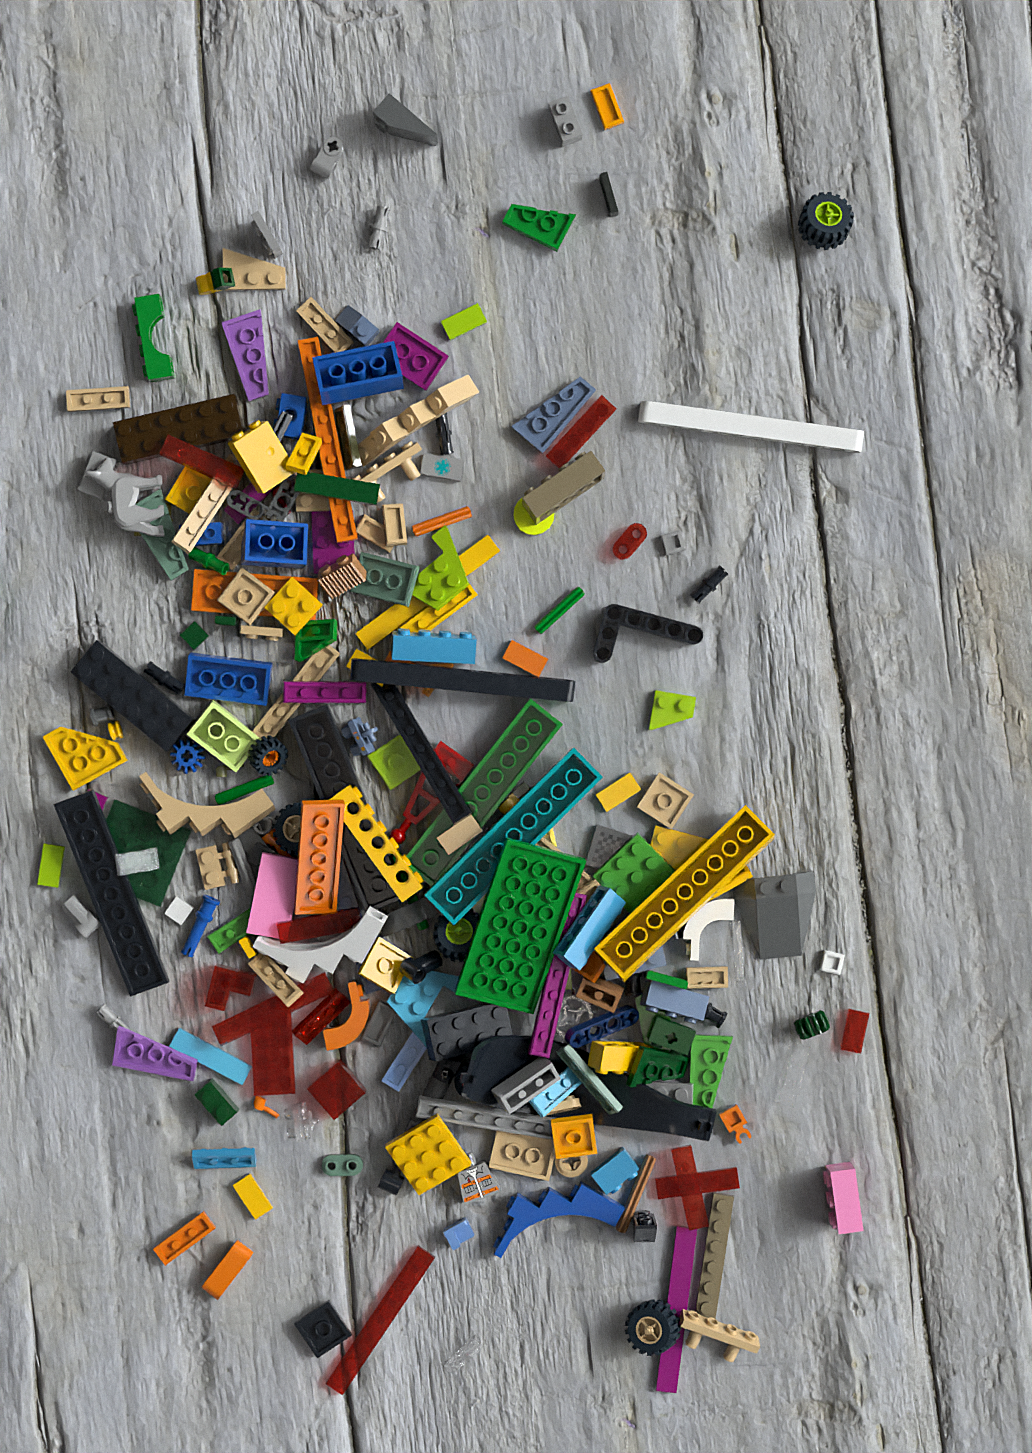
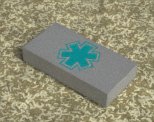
[420,453,465,481]

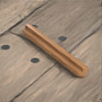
[616,1154,656,1233]

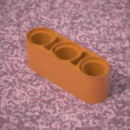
[201,1240,254,1300]

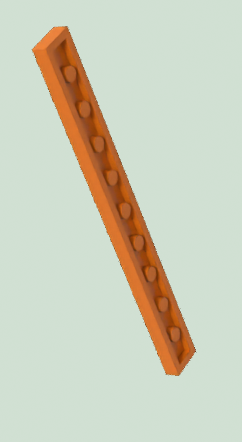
[298,337,358,544]

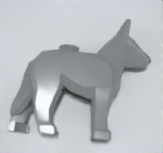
[84,457,164,537]

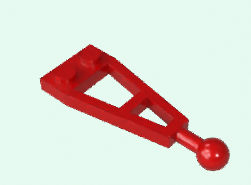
[389,741,475,845]

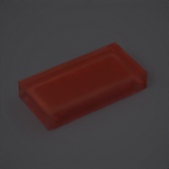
[840,1008,870,1054]

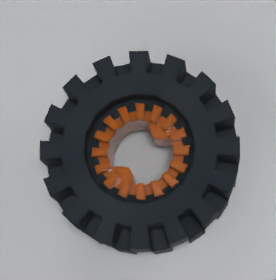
[247,735,288,776]

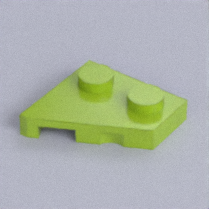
[649,690,696,730]

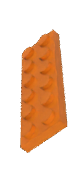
[191,569,319,620]
[294,800,345,915]

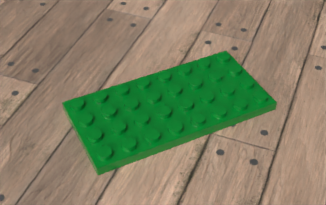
[454,837,586,1014]

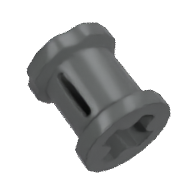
[89,704,115,727]

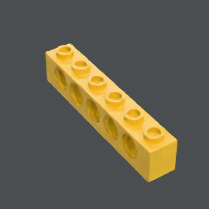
[329,785,424,902]

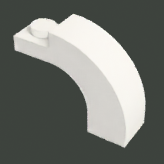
[682,898,734,961]

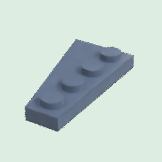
[511,376,596,454]

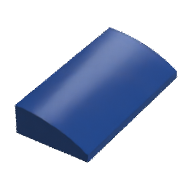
[184,652,273,706]

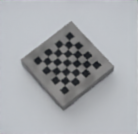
[585,825,633,868]

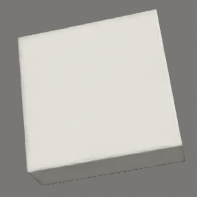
[164,896,194,925]
[819,950,845,975]

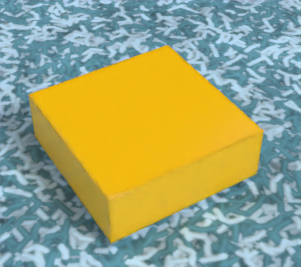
[239,936,257,959]

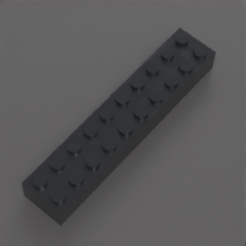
[288,704,400,911]

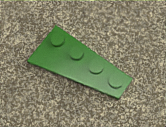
[689,1034,733,1108]

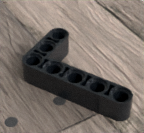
[593,604,703,663]

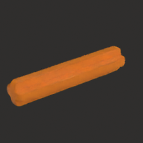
[412,506,472,536]

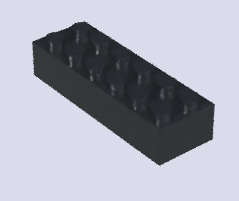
[70,640,196,752]

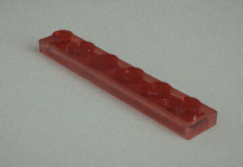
[211,972,334,1046]

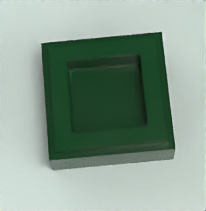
[215,616,238,626]
[180,621,209,650]

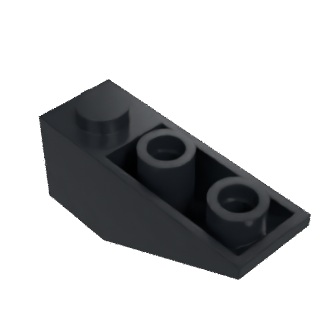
[633,1210,657,1242]

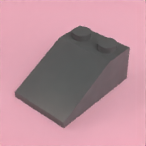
[373,93,438,146]

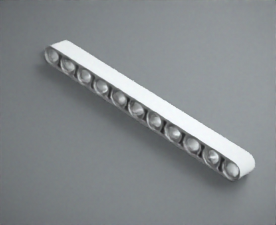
[638,401,864,453]

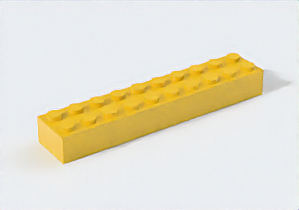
[594,805,775,982]

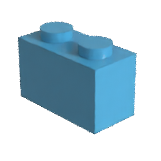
[591,1147,639,1195]

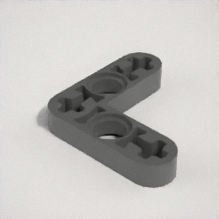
[227,474,299,522]

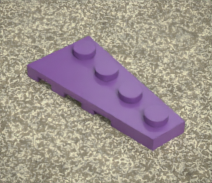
[222,309,269,402]
[112,1026,198,1081]

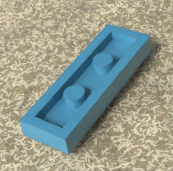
[192,1147,257,1169]

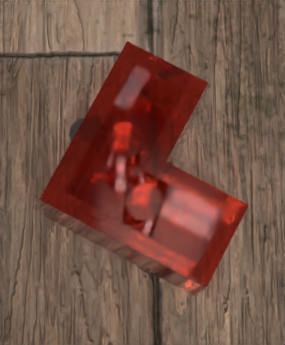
[205,964,257,1011]

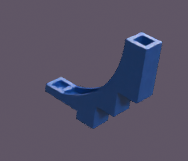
[492,1181,625,1258]

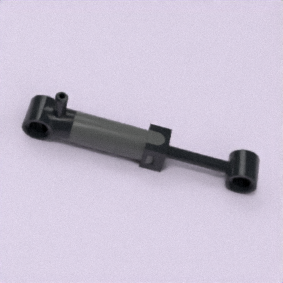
[377,1055,464,1196]

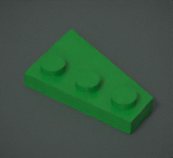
[502,204,576,252]

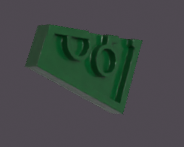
[625,1046,690,1087]

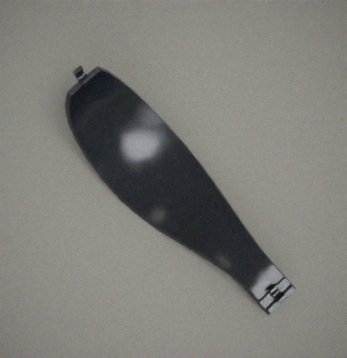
[459,1035,717,1141]

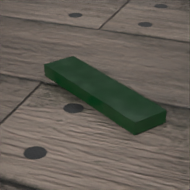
[294,472,380,506]

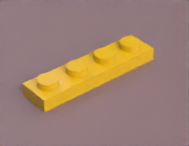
[399,585,478,632]

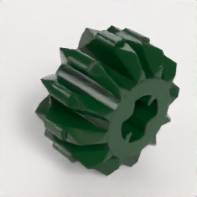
[794,1010,830,1040]

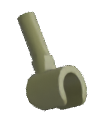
[216,763,244,777]

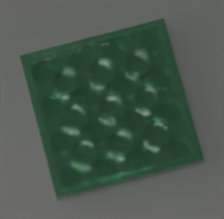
[106,799,192,907]

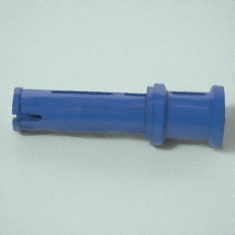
[181,894,220,957]

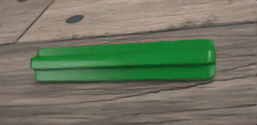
[534,587,585,634]
[215,775,274,805]

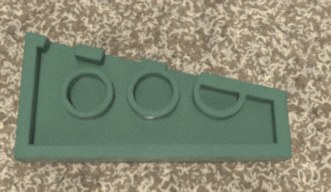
[136,489,189,581]

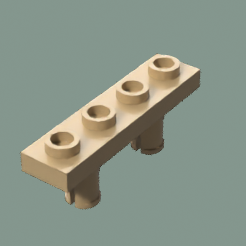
[353,441,422,503]
[679,1309,760,1362]

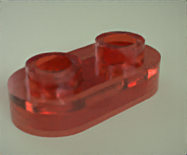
[612,523,647,560]

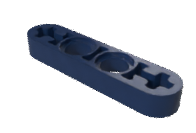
[565,1005,639,1048]

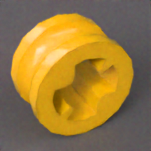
[108,720,123,741]

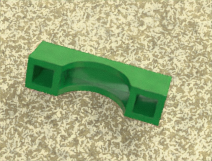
[132,294,175,382]

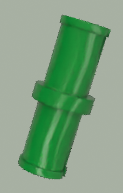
[188,547,230,575]

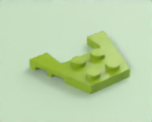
[412,526,470,611]

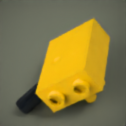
[228,411,295,493]

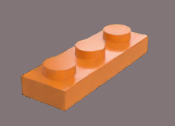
[153,1211,216,1266]

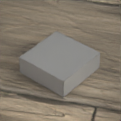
[660,530,686,556]

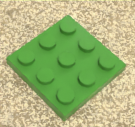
[593,832,676,914]

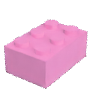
[823,1162,864,1234]

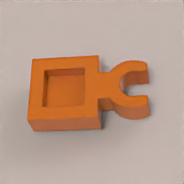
[719,1104,751,1144]

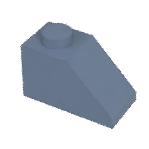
[335,305,380,347]

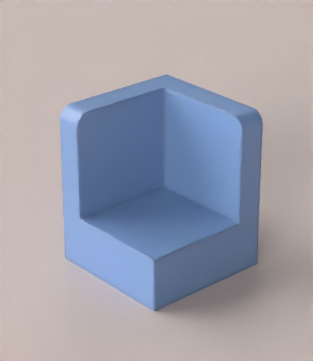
[443,1217,474,1250]

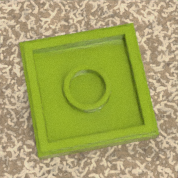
[367,734,421,790]

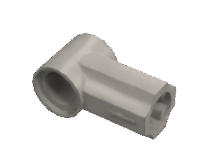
[61,895,101,938]

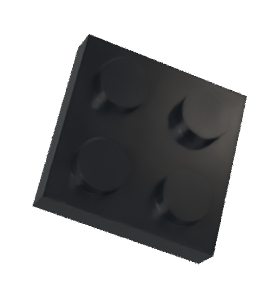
[294,1300,352,1358]

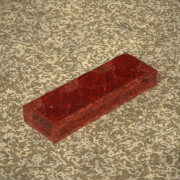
[292,988,351,1045]

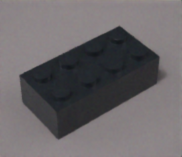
[421,1003,513,1061]

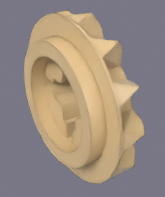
[555,1155,588,1177]

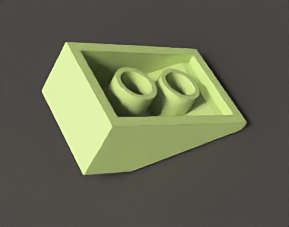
[187,699,262,772]

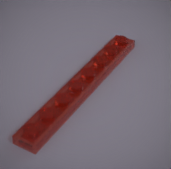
[326,1245,435,1395]

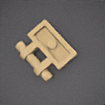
[195,842,239,890]

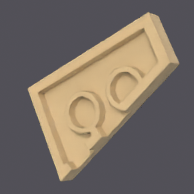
[223,248,286,290]

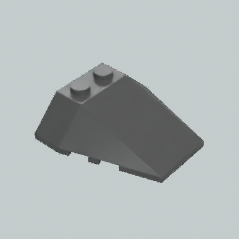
[732,871,816,959]

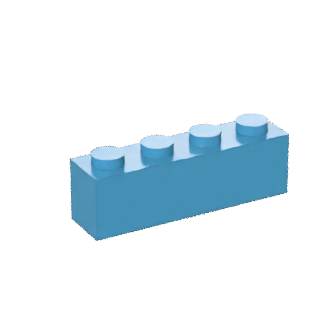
[391,628,477,664]
[553,885,626,970]

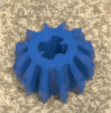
[170,738,206,774]

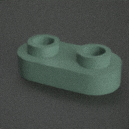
[321,1154,363,1176]

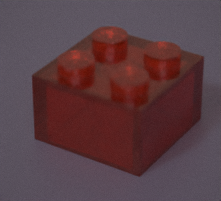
[307,1059,367,1120]

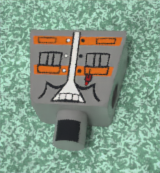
[457,1152,501,1206]

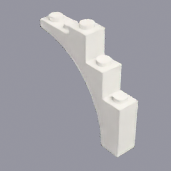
[253,906,388,984]

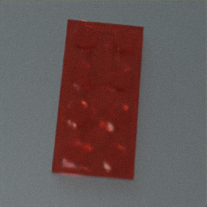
[250,1010,296,1096]

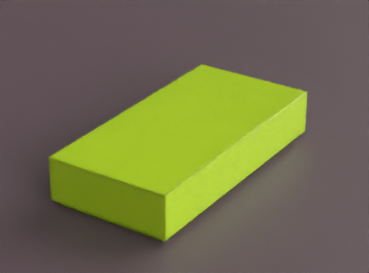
[441,303,487,341]
[37,843,65,888]

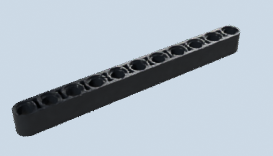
[349,658,576,702]

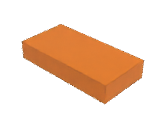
[503,640,548,677]

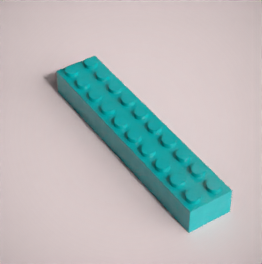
[424,747,603,925]

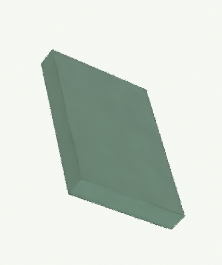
[350,552,420,607]

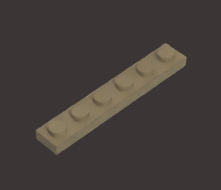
[695,1192,734,1319]

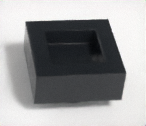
[248,842,276,866]

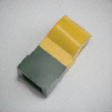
[195,267,235,295]
[498,781,531,815]

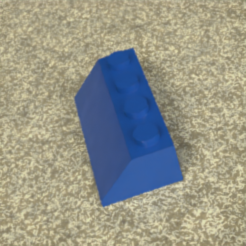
[312,341,404,405]

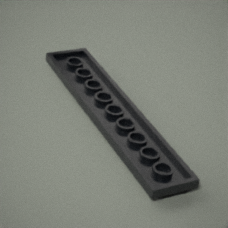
[53,789,170,997]

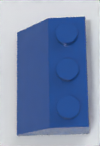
[241,519,308,569]

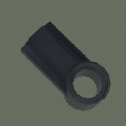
[399,950,443,984]

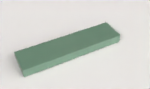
[557,1044,623,1115]

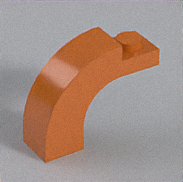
[323,980,370,1051]

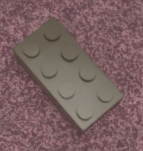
[522,451,606,525]

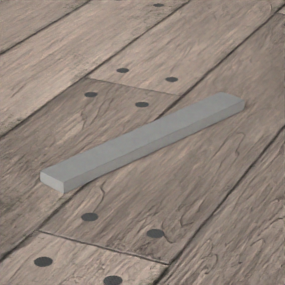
[415,1096,555,1140]

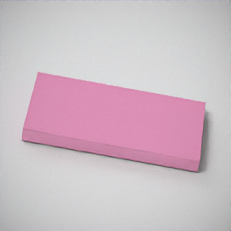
[246,852,298,940]

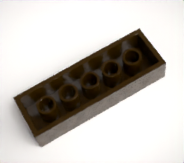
[112,394,245,465]

